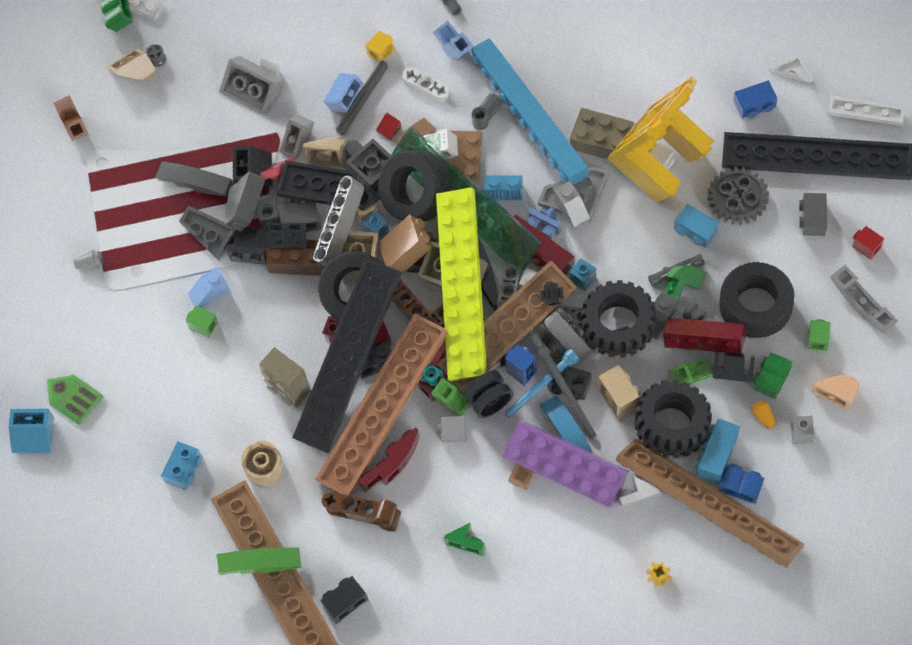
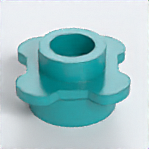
[421,365,443,386]

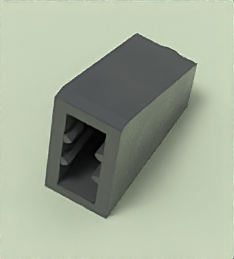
[225,171,265,232]

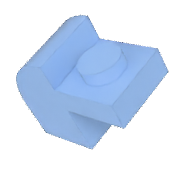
[432,20,473,59]

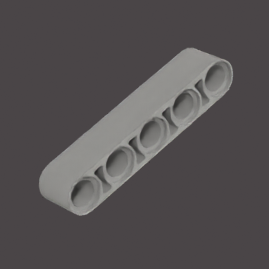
[314,176,364,266]

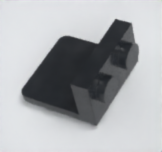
[226,227,268,265]

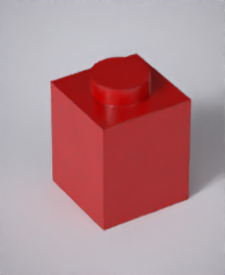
[852,226,885,260]

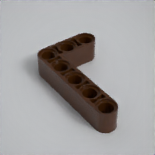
[382,263,445,328]

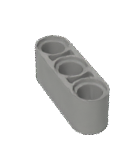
[544,308,596,361]

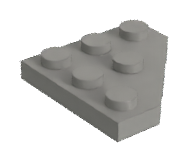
[537,166,610,222]

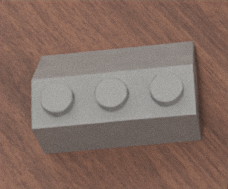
[219,56,285,115]

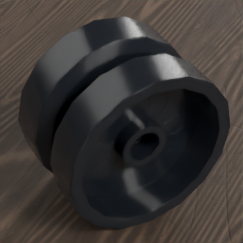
[463,370,514,419]

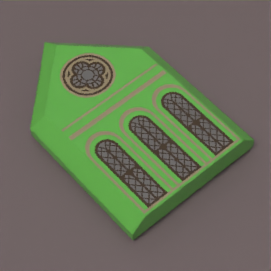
[47,375,103,425]

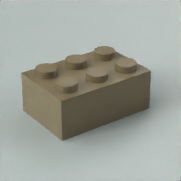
[570,107,634,160]
[417,241,488,287]
[259,347,311,408]

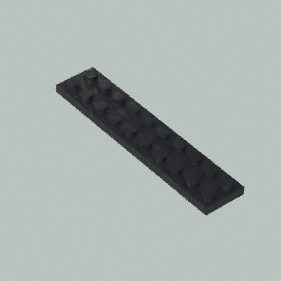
[722,132,912,180]
[292,258,402,453]

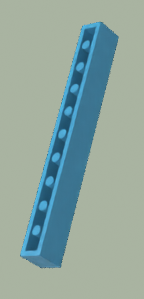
[471,38,589,185]

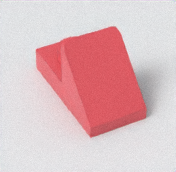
[260,157,296,185]

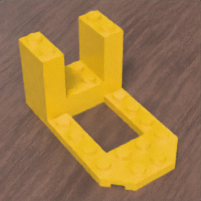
[607,76,714,203]

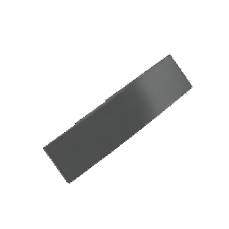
[156,161,233,196]

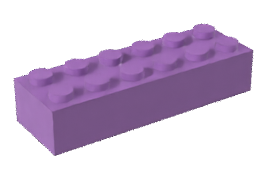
[502,420,630,507]

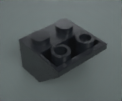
[232,146,273,188]

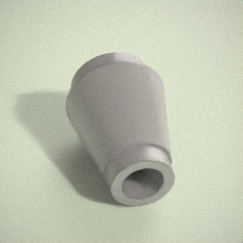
[74,250,103,270]

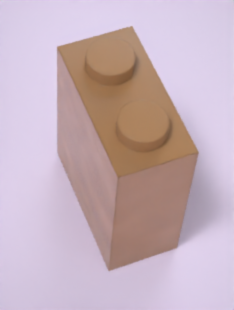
[378,215,431,273]

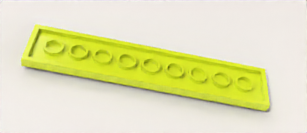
[436,187,487,382]

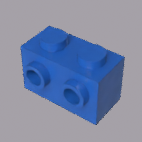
[733,80,777,119]
[505,344,537,386]

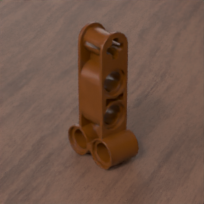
[322,492,401,532]

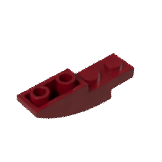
[359,427,420,493]

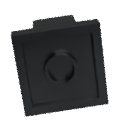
[713,352,755,383]

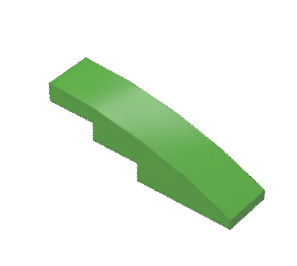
[217,547,302,575]

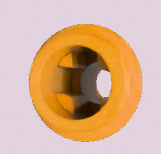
[750,399,777,430]

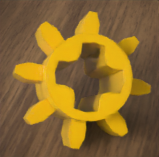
[647,562,671,588]

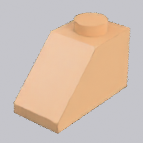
[812,374,860,409]

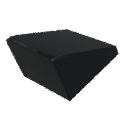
[359,184,381,211]

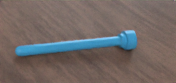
[505,349,580,418]

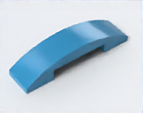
[539,396,593,453]

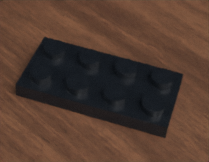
[277,160,358,205]

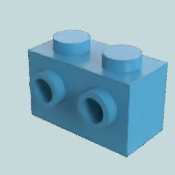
[161,441,202,490]

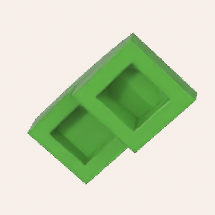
[668,356,713,384]
[431,378,470,416]

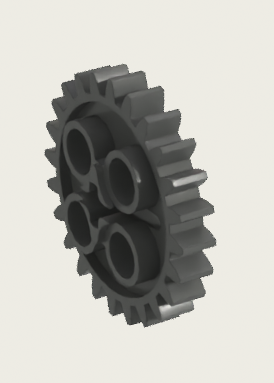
[707,167,769,225]

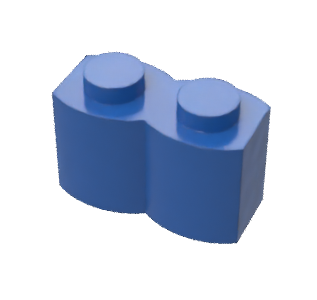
[718,464,765,504]

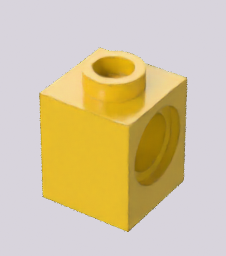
[365,30,395,62]

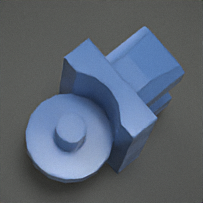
[527,207,561,239]

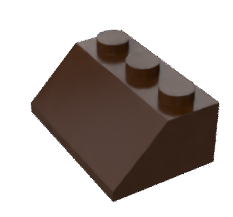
[266,240,326,276]

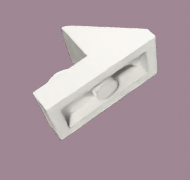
[618,476,660,506]

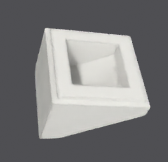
[260,56,281,75]

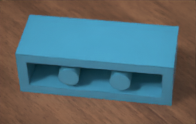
[695,418,740,484]

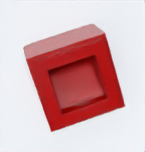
[376,112,402,140]

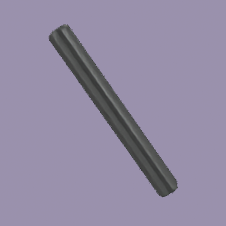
[336,60,388,135]

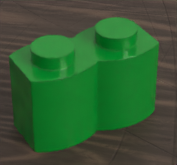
[101,0,133,33]
[753,352,792,399]

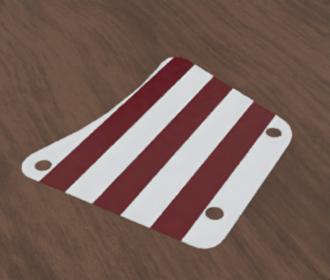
[86,130,280,290]

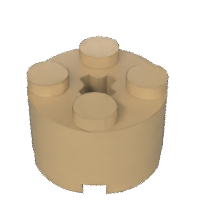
[241,441,284,486]

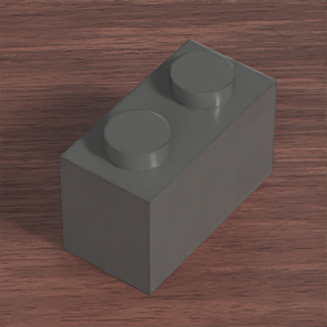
[799,193,827,236]

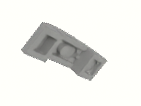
[831,265,898,333]

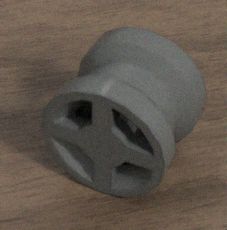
[146,44,166,67]
[682,302,707,320]

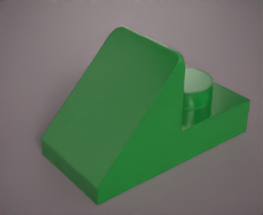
[444,523,485,556]

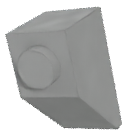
[279,115,314,159]
[554,181,590,229]

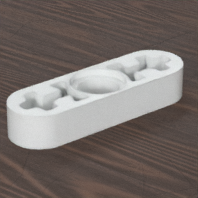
[402,67,450,102]

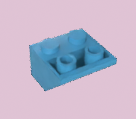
[8,409,54,454]

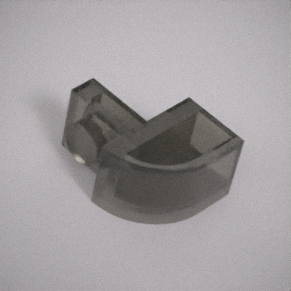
[527,322,567,363]

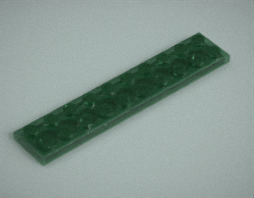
[391,127,543,273]

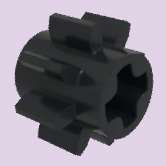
[540,283,564,306]

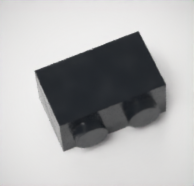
[320,576,369,624]

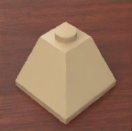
[107,48,157,80]
[303,137,346,168]

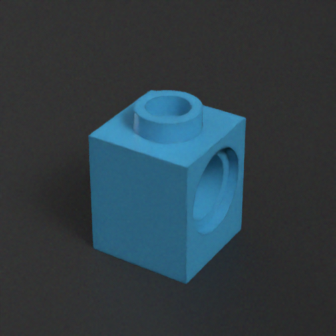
[361,210,390,240]
[569,258,596,291]

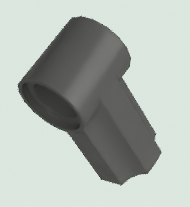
[471,93,503,130]

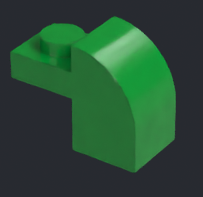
[666,265,707,301]

